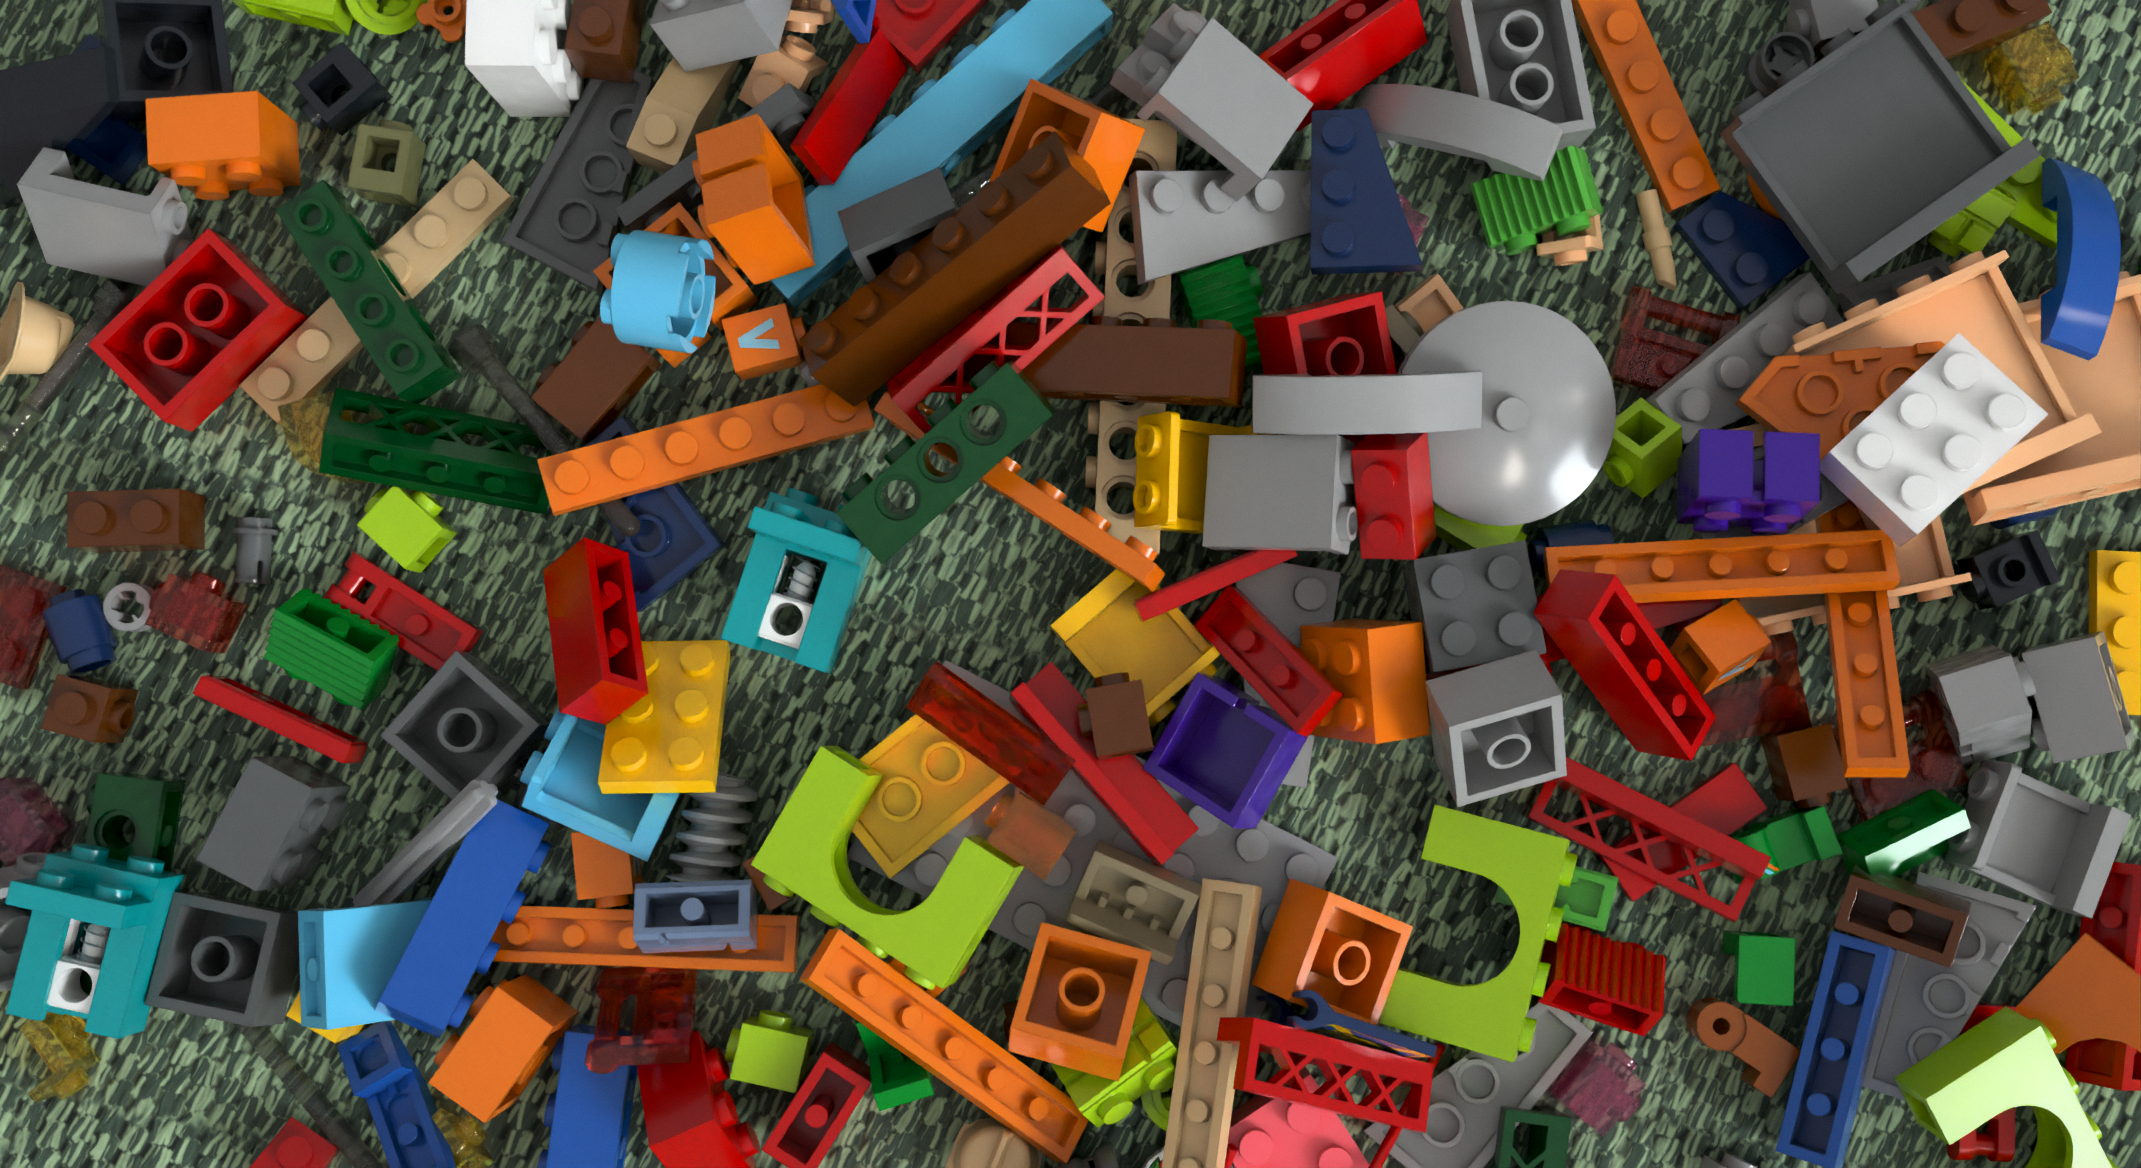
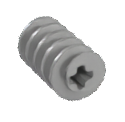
[665,771,759,882]

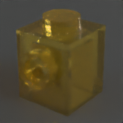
[1979,21,2079,116]

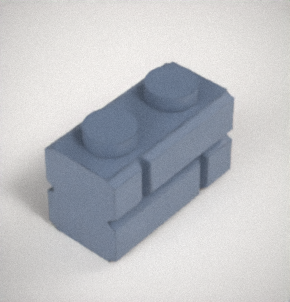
[633,880,758,953]

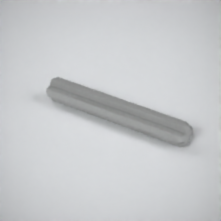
[353,778,498,907]

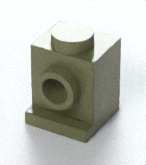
[347,120,426,208]

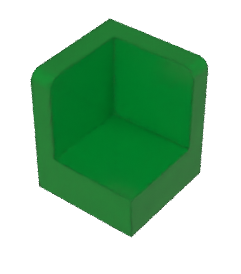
[1722,930,1795,1006]

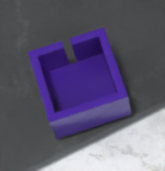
[1677,429,1820,536]
[1143,672,1308,829]

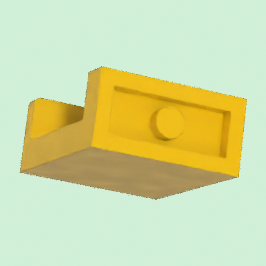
[1133,411,1276,535]
[1050,569,1221,727]

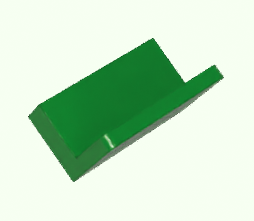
[1836,789,1971,878]

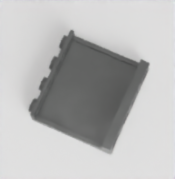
[1720,0,2040,294]

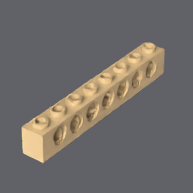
[1085,118,1177,558]

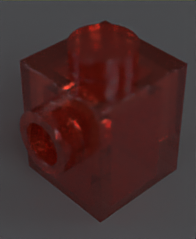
[145,570,249,654]

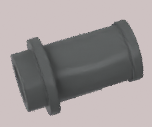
[231,517,278,584]

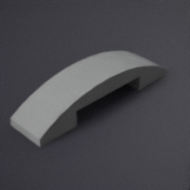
[1353,84,1563,182]
[1252,370,1482,435]

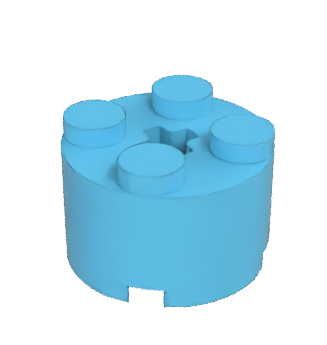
[600,230,716,353]

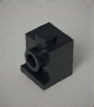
[292,41,393,136]
[1956,530,2061,610]

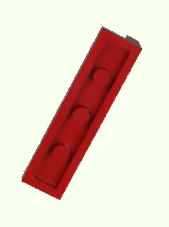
[886,244,1105,445]
[1009,662,1199,866]
[1527,757,1772,923]
[2065,862,2141,1091]
[1216,1017,1434,1133]

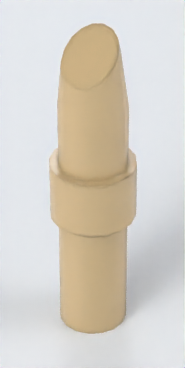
[1636,189,1677,291]

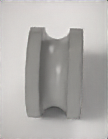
[103,583,162,632]

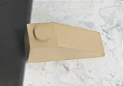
[626,57,740,174]

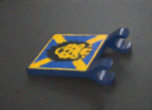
[1256,990,1437,1058]

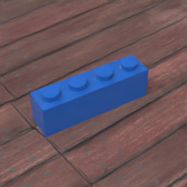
[375,799,551,1039]
[1775,931,1896,1168]
[537,1024,643,1168]

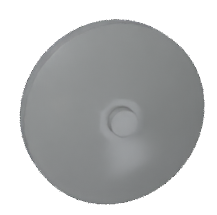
[1397,301,1616,526]

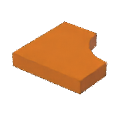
[2016,933,2141,1055]

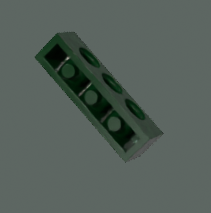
[275,180,463,404]
[836,360,1056,565]
[80,772,186,995]

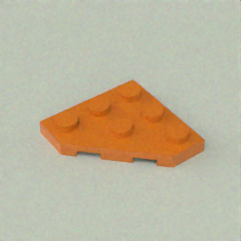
[1735,341,1945,461]

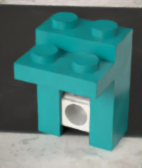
[720,488,872,674]
[5,843,184,1039]

